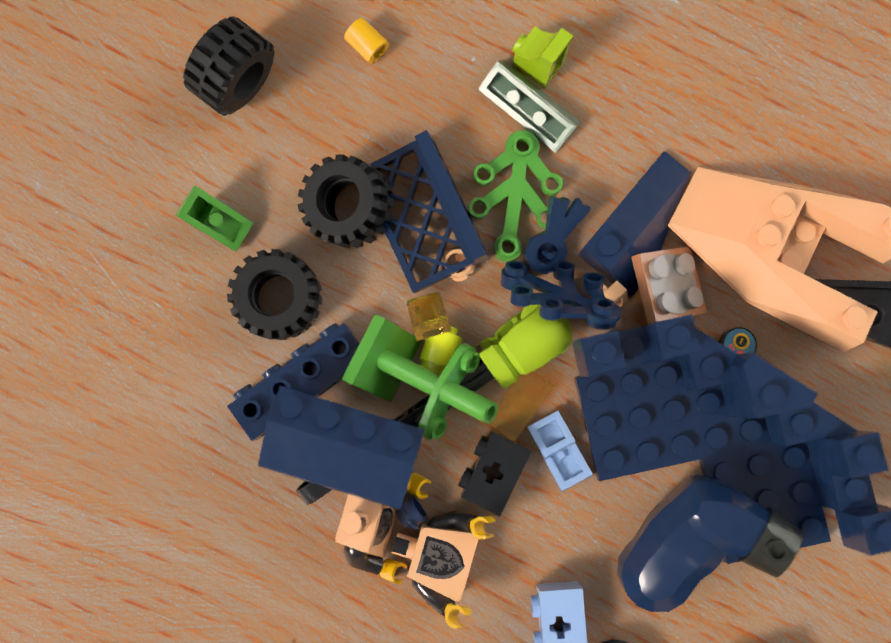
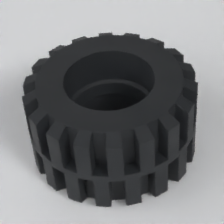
[183,16,275,116]
[298,154,395,248]
[227,249,322,340]

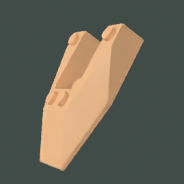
[667,167,891,352]

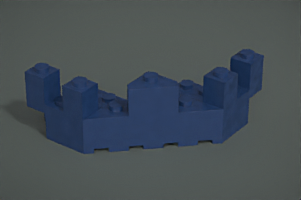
[572,314,891,564]

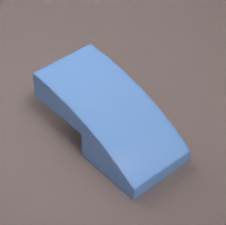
[527,411,593,492]

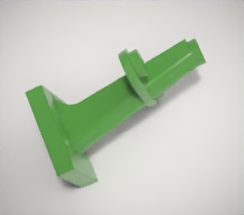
[342,314,498,440]

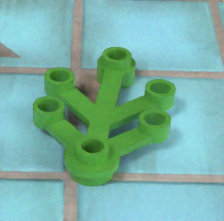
[469,130,563,263]

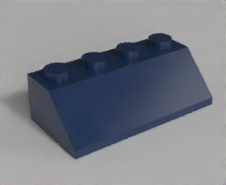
[258,386,424,510]

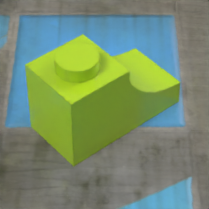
[512,26,573,88]

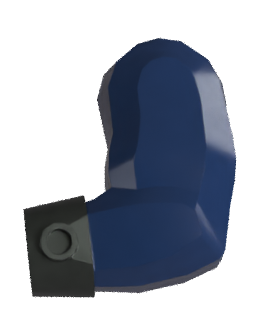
[617,474,803,612]

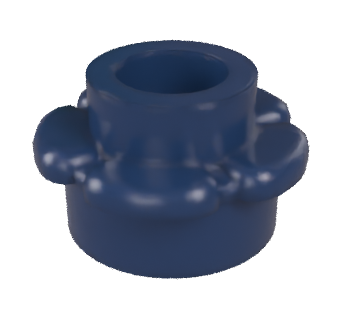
[396,496,427,529]

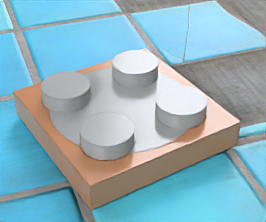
[631,246,707,325]

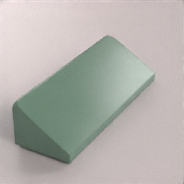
[478,60,581,153]

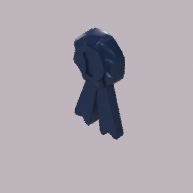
[524,196,591,274]

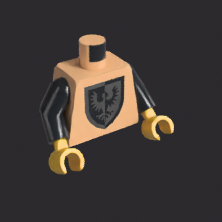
[335,473,431,584]
[392,511,495,629]

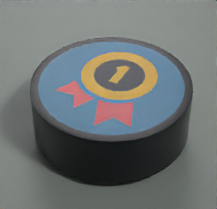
[719,327,757,354]

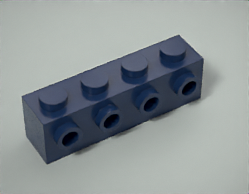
[227,323,360,441]

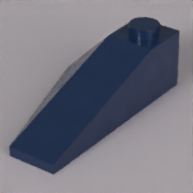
[577,151,691,298]

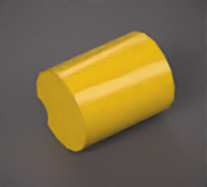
[344,17,389,64]

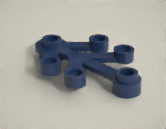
[501,261,622,330]

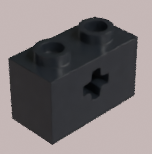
[458,431,531,517]

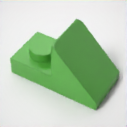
[175,185,254,252]

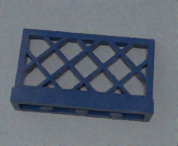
[369,130,491,294]

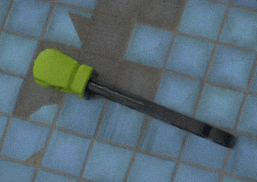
[296,305,572,505]

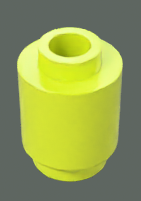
[419,323,463,375]

